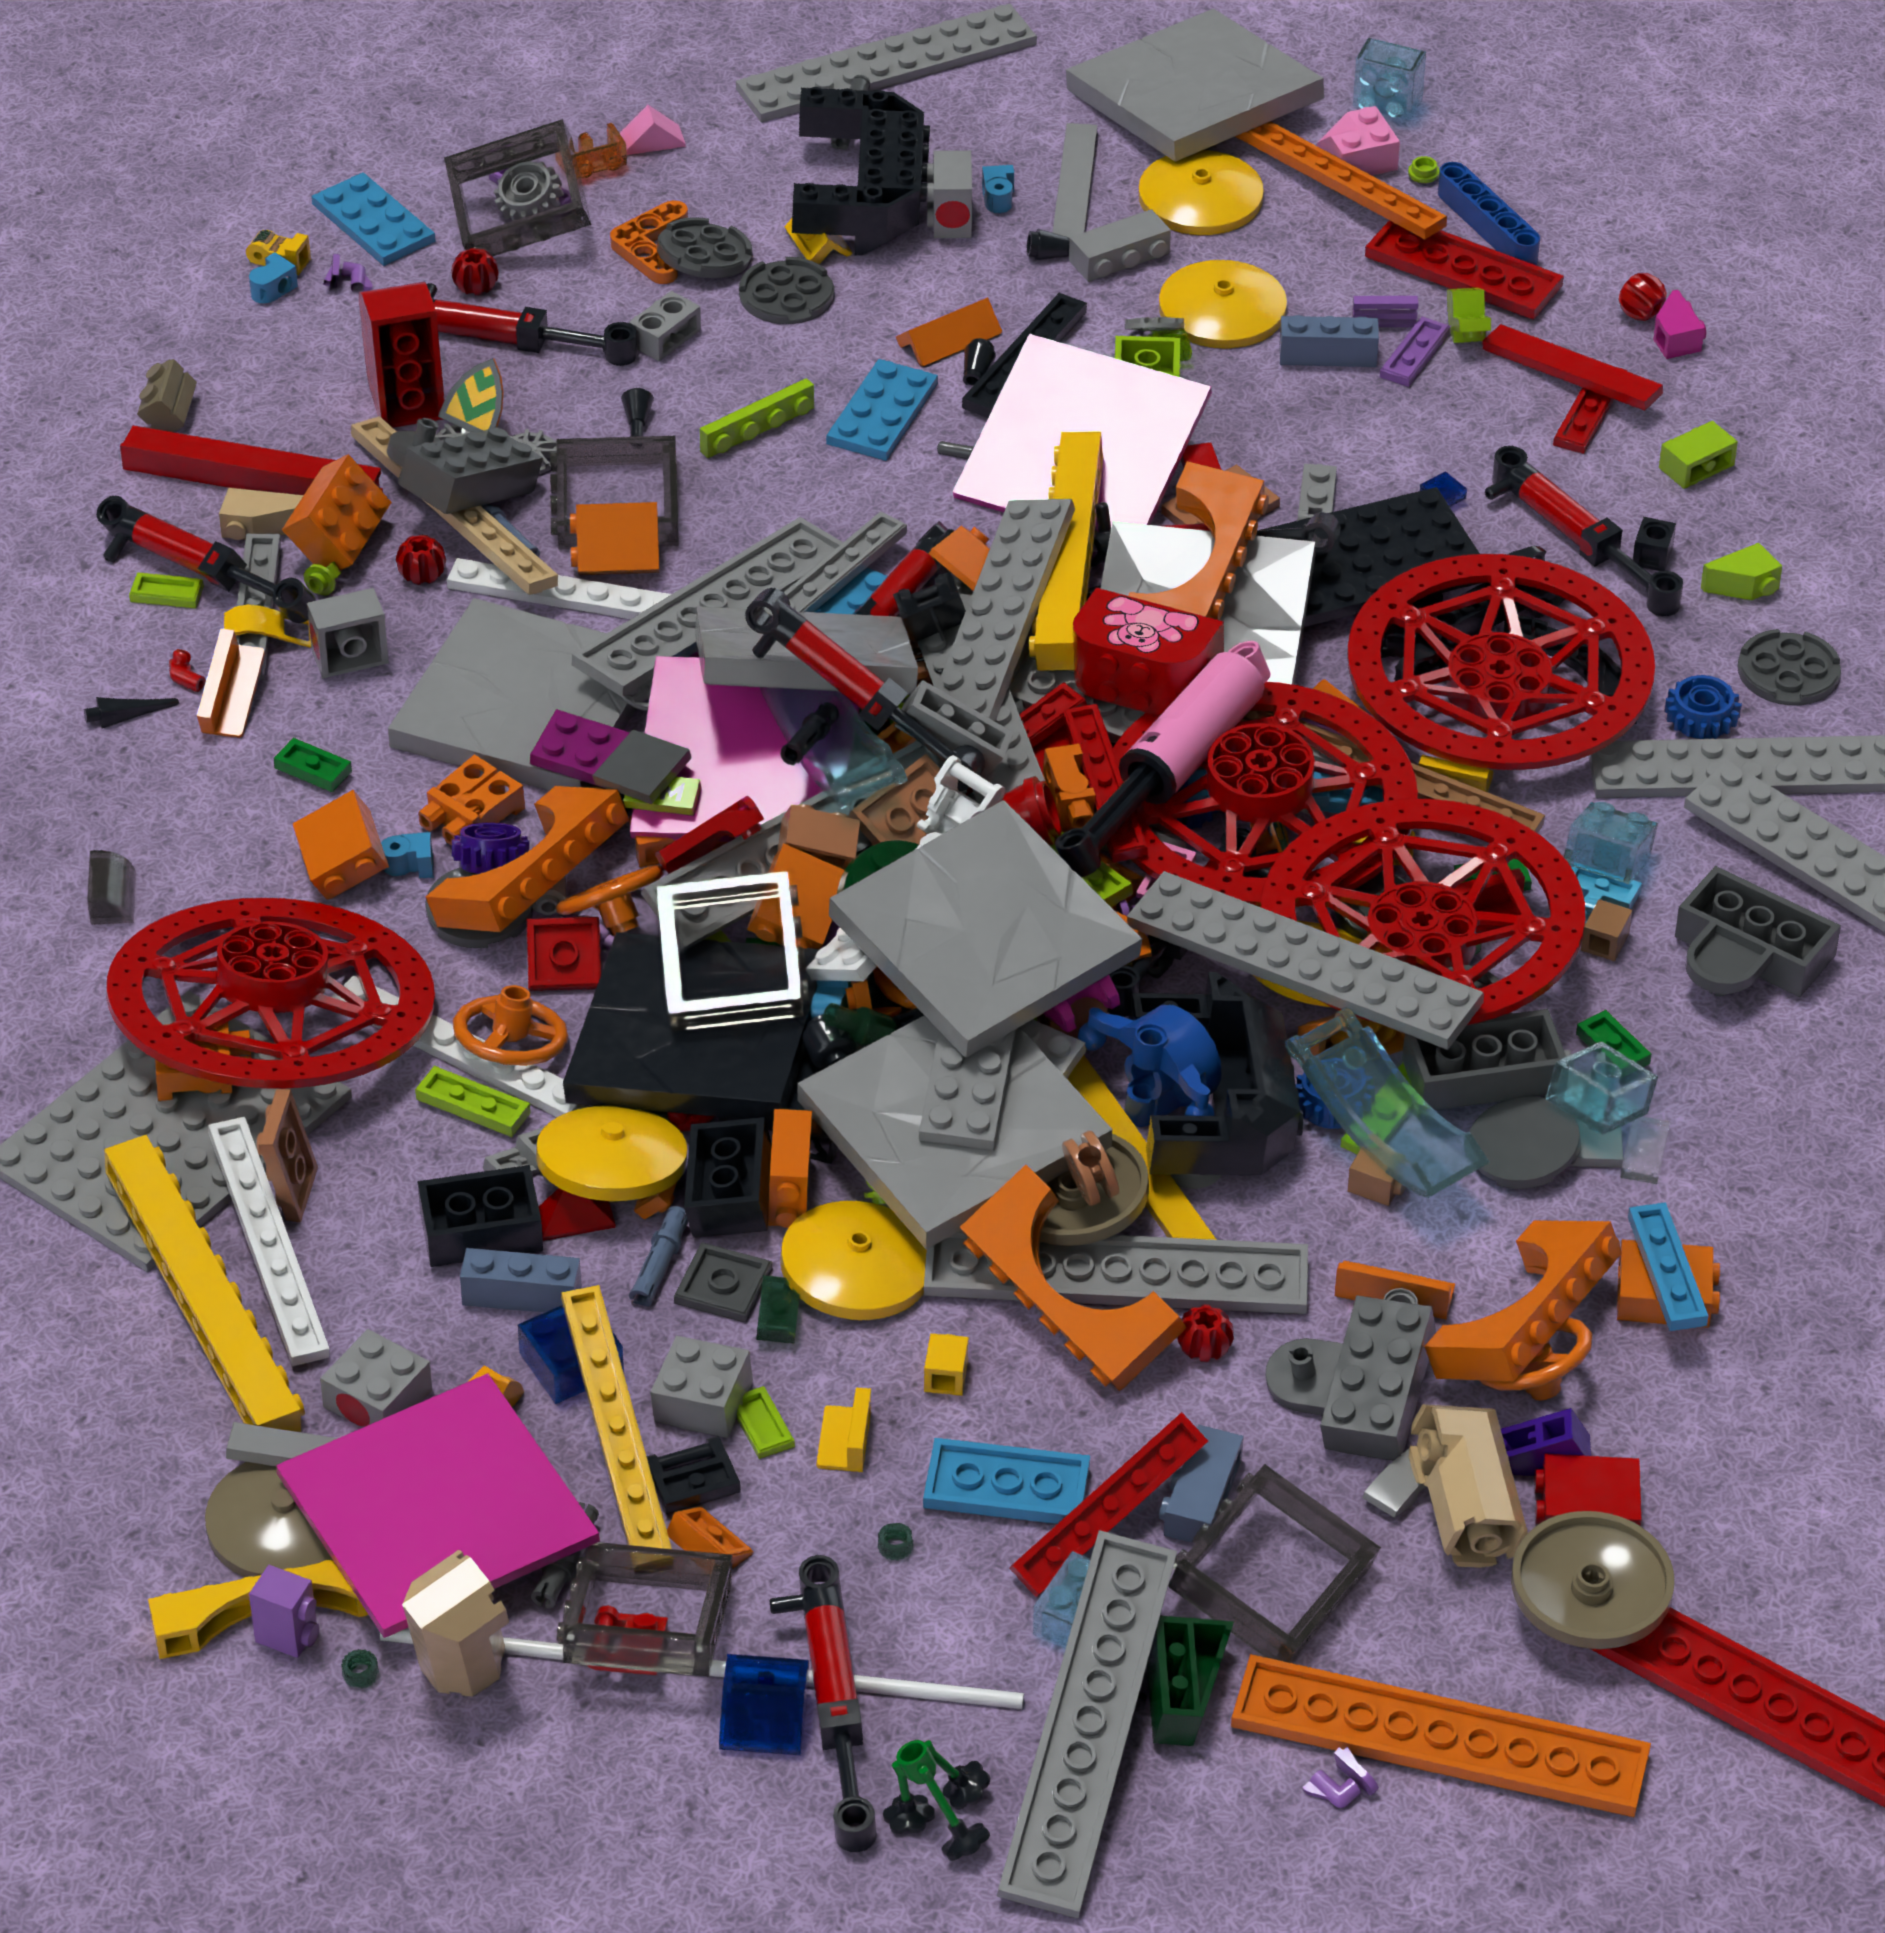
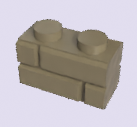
[137,359,197,432]

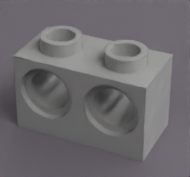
[629,291,701,361]

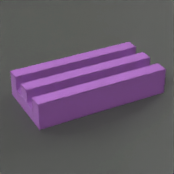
[1352,296,1418,327]

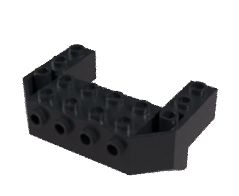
[792,87,930,256]
[1129,972,1303,1176]

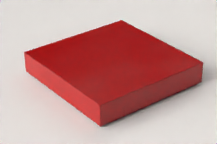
[527,917,601,991]

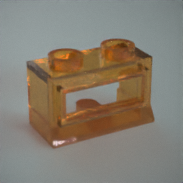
[555,123,627,180]

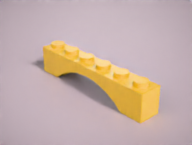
[148,1560,368,1659]

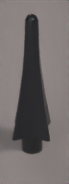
[84,697,179,729]

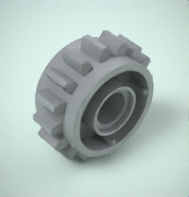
[494,160,564,225]

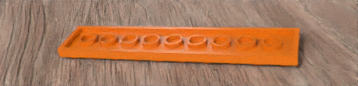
[1231,1654,1651,1818]

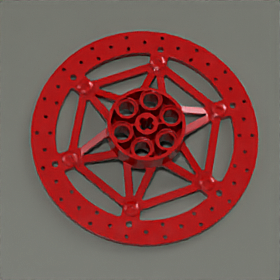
[1347,554,1655,770]
[1113,681,1418,908]
[1261,799,1585,1025]
[106,898,435,1089]

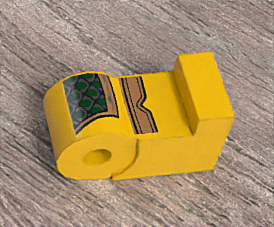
[246,230,311,276]

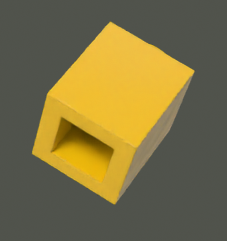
[924,1333,969,1396]

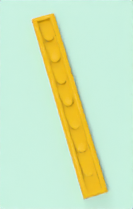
[1067,1055,1217,1240]
[561,1285,674,1570]

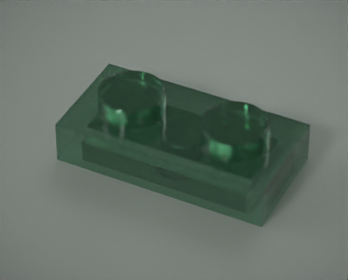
[756,1275,800,1344]

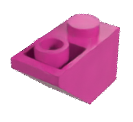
[1653,289,1706,359]

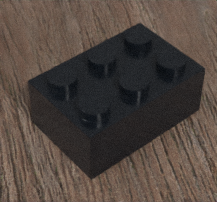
[684,1117,772,1238]
[417,1165,543,1267]

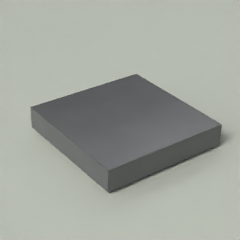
[593,730,692,804]
[674,1242,772,1323]

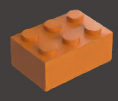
[282,454,392,571]

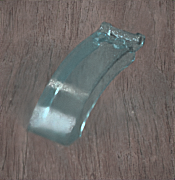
[760,687,908,809]
[1285,1007,1490,1198]

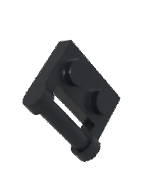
[646,1436,741,1514]

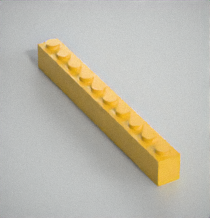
[1029,431,1104,671]
[104,1134,305,1432]

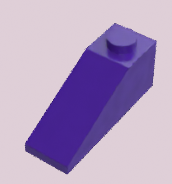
[1501,1408,1591,1476]

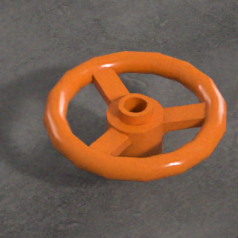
[556,865,664,936]
[452,985,569,1066]
[1479,1317,1592,1401]

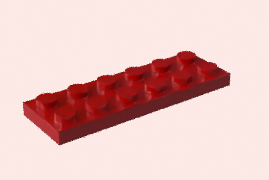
[1365,220,1564,320]

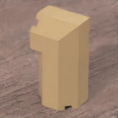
[1409,1404,1528,1568]
[402,1550,509,1697]

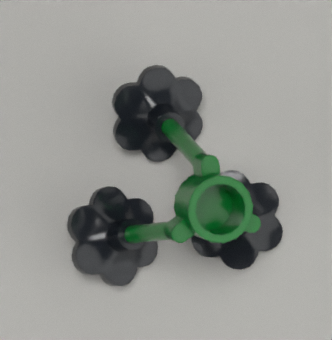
[883,1740,991,1861]

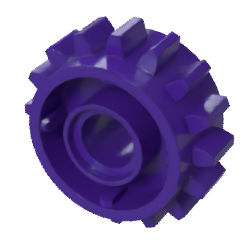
[452,823,530,874]

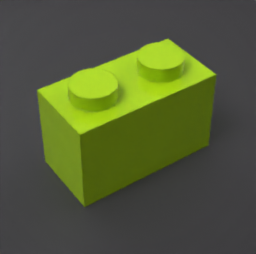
[1659,420,1738,489]

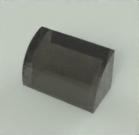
[87,850,136,925]

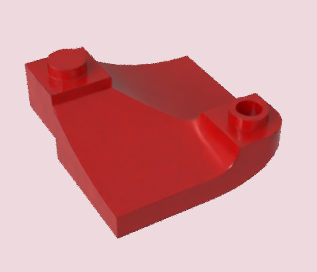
[654,796,765,876]

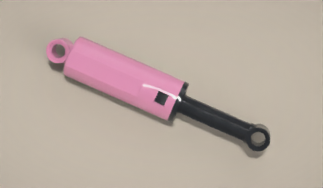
[1055,641,1271,878]

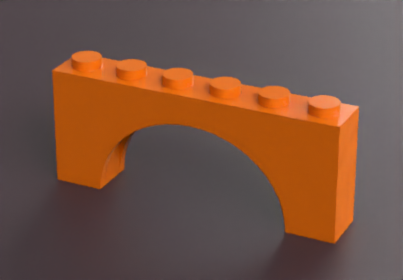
[1128,461,1269,620]
[425,786,629,932]
[960,1165,1187,1391]
[1424,1220,1622,1381]

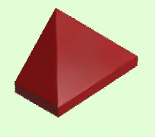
[538,1188,616,1241]

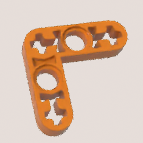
[610,200,688,284]

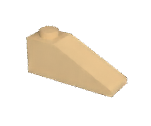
[219,488,304,540]

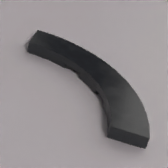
[1504,615,1637,724]

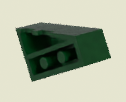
[1147,1615,1234,1746]

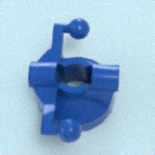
[1078,1005,1222,1127]

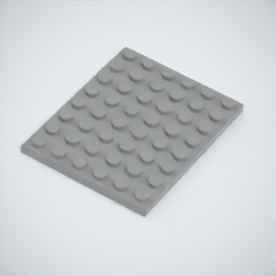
[0,991,352,1272]

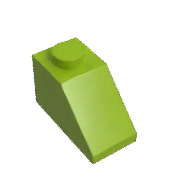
[1701,543,1782,600]

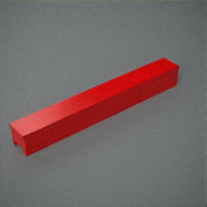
[120,425,383,495]

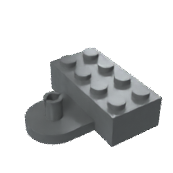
[386,418,543,514]
[1675,866,1841,997]
[1402,965,1569,1112]
[1265,1295,1436,1461]

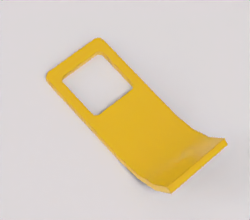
[224,604,311,648]

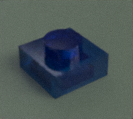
[1420,471,1467,507]

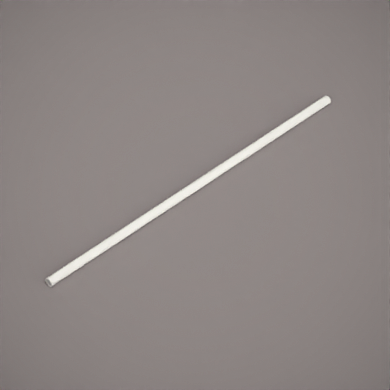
[380,1627,1024,1709]

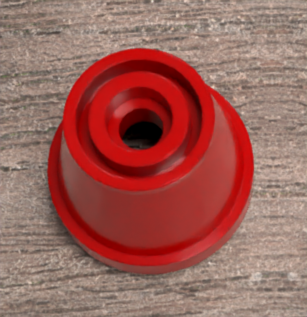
[1001,776,1062,846]

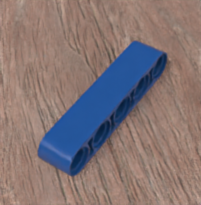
[1438,162,1540,265]

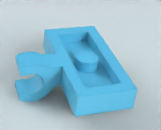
[1571,861,1642,924]

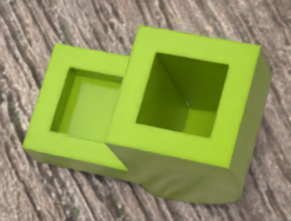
[1447,288,1491,343]

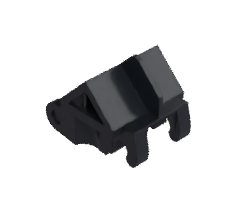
[893,572,966,643]

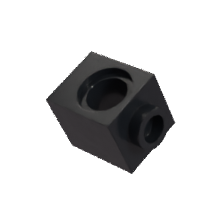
[1633,517,1676,571]

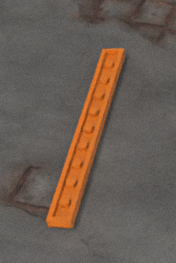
[1235,121,1447,239]

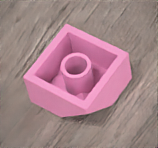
[1317,106,1400,176]

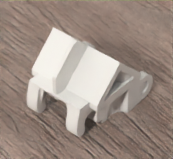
[917,755,1005,834]

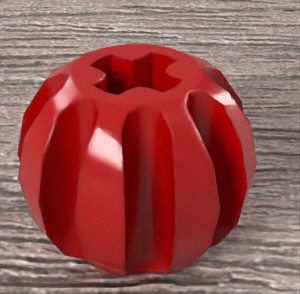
[451,248,499,296]
[1618,273,1667,321]
[396,534,447,585]
[1177,1304,1234,1363]

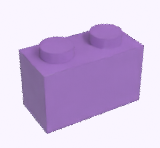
[249,1565,319,1658]

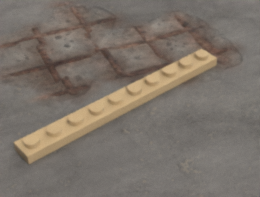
[351,416,558,595]

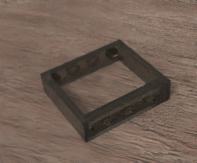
[444,119,592,257]
[550,435,679,550]
[656,871,809,1031]
[1168,1464,1381,1663]
[556,1542,733,1677]

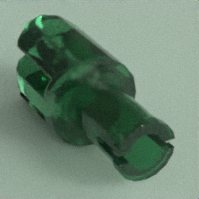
[823,1003,898,1046]

